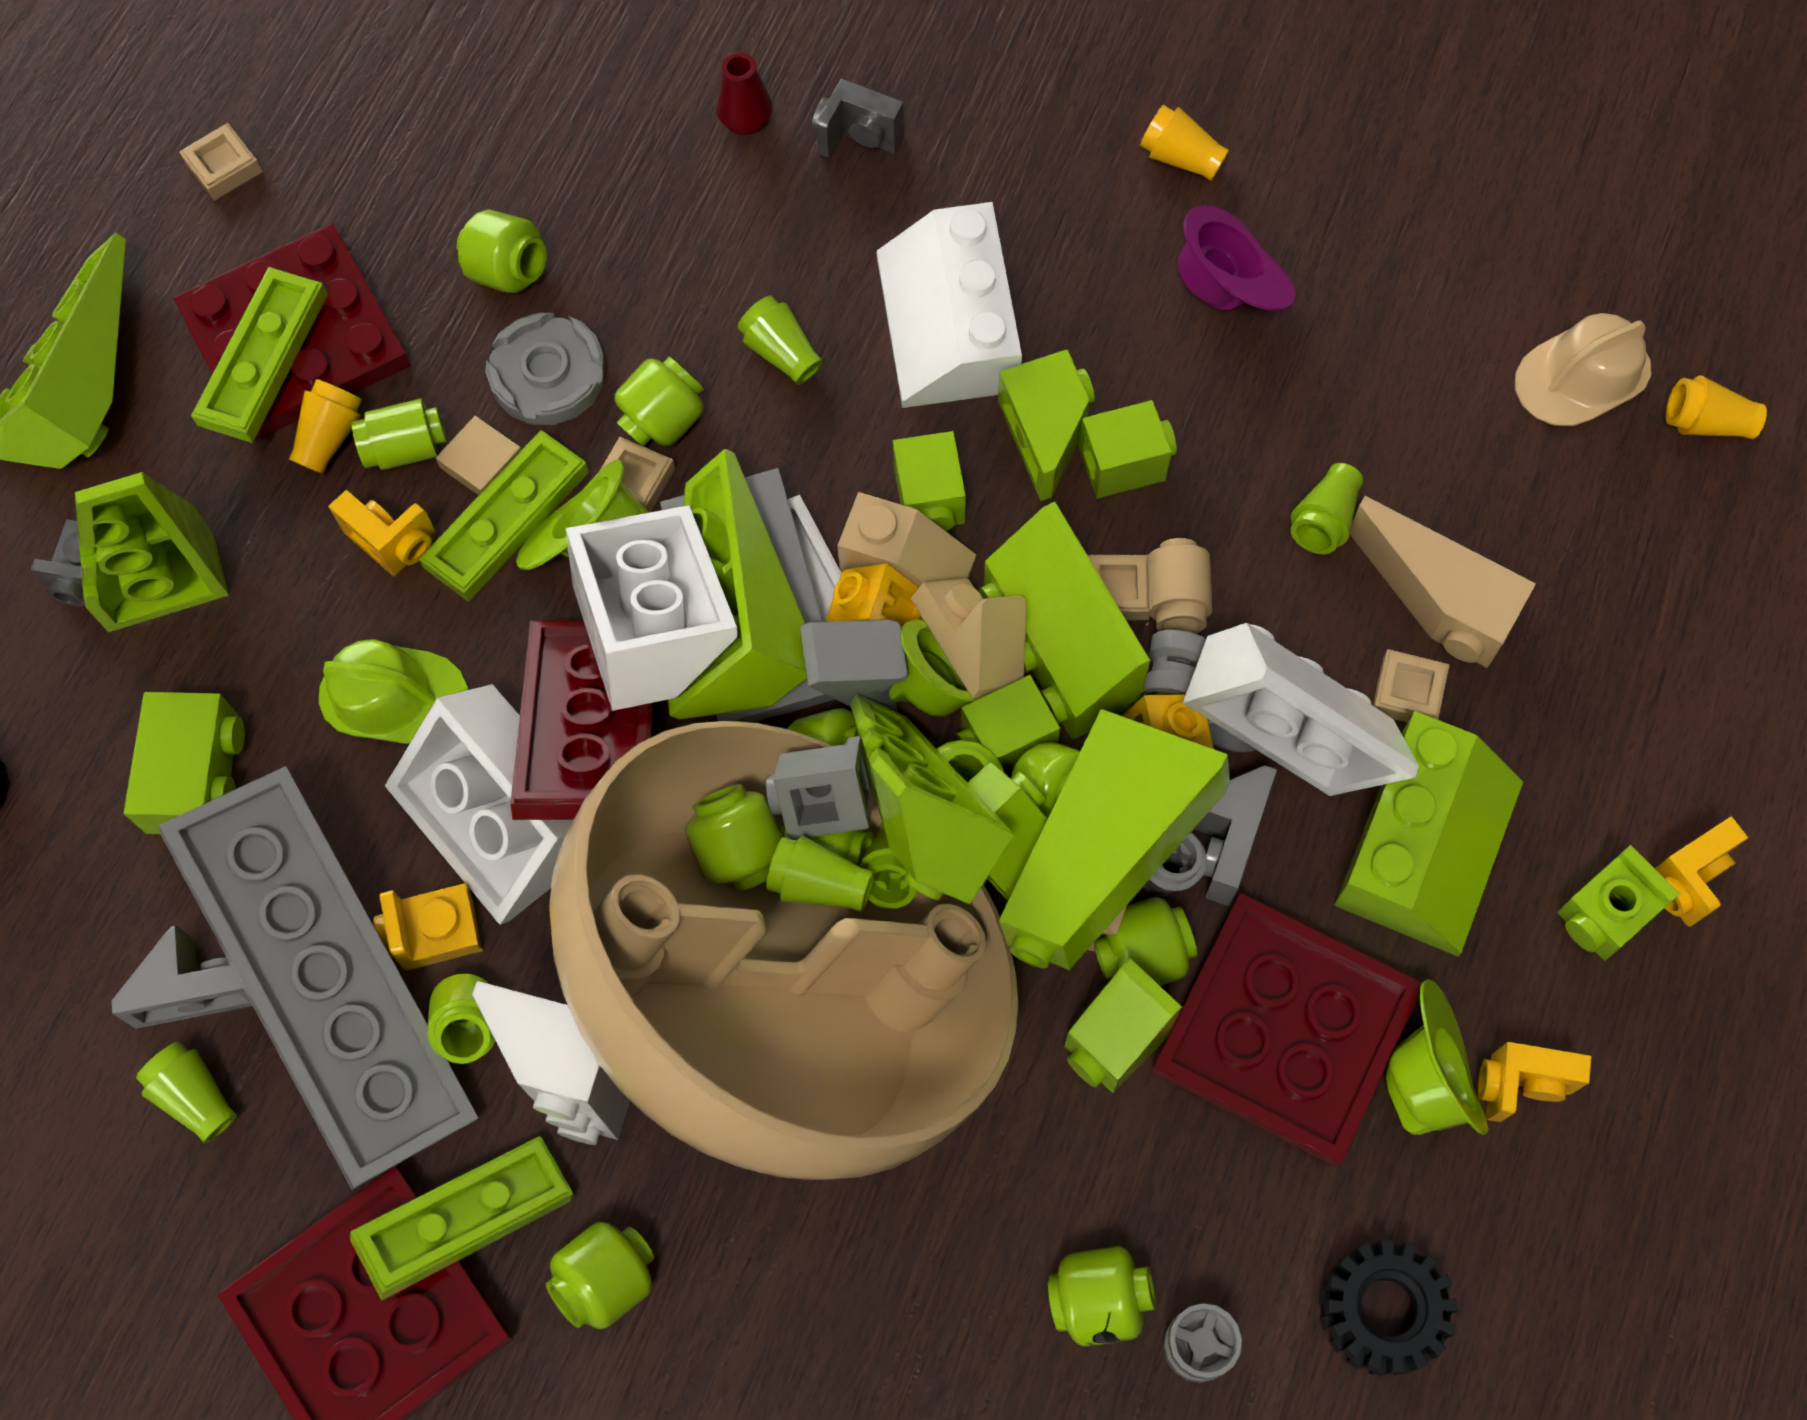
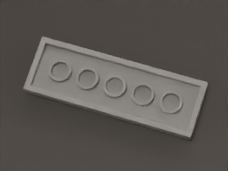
[159,766,478,1190]

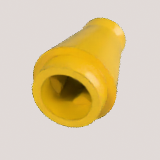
[1140,105,1229,181]
[1666,375,1767,439]
[289,379,362,474]

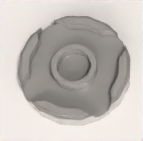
[485,313,606,425]

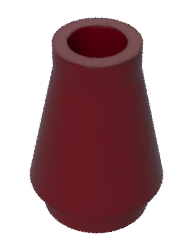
[716,52,772,135]

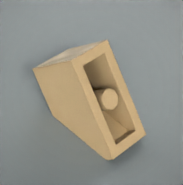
[837,492,976,587]

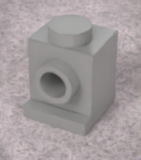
[766,736,874,839]

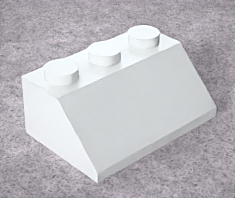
[877,202,1022,408]
[565,505,738,711]
[1183,623,1419,796]
[385,684,573,925]
[472,981,630,1145]

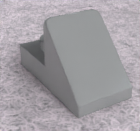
[800,620,908,712]
[1194,765,1277,907]
[111,925,252,1029]

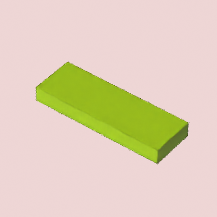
[191,267,328,443]
[419,430,589,602]
[350,1136,573,1300]

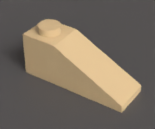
[1350,496,1536,668]

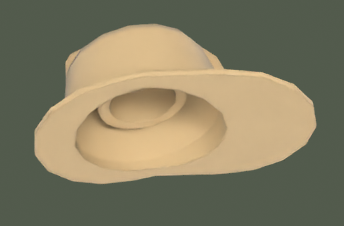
[1515,313,1651,426]

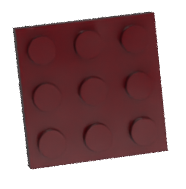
[173,223,411,444]
[1151,893,1422,1168]
[217,1166,514,1420]

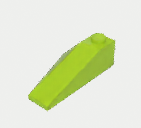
[0,233,126,469]
[668,449,807,719]
[75,472,229,632]
[850,693,1015,904]

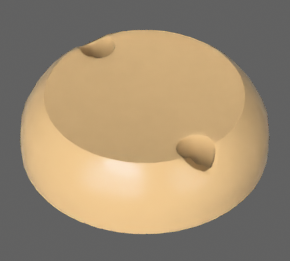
[549,721,1018,1180]

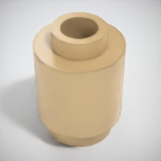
[1148,538,1213,634]

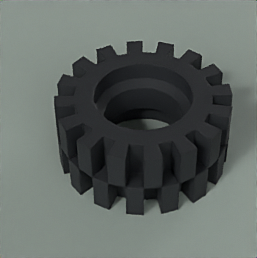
[1319,1240,1458,1376]

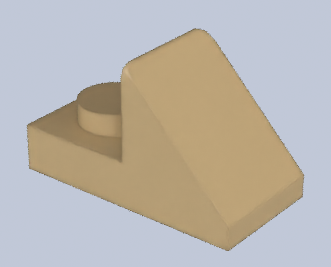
[911,578,1026,698]

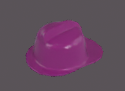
[1177,205,1296,311]

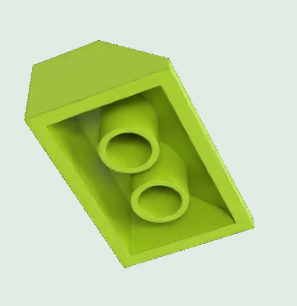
[979,502,1150,741]
[1334,711,1523,957]

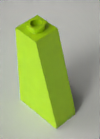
[999,709,1230,970]

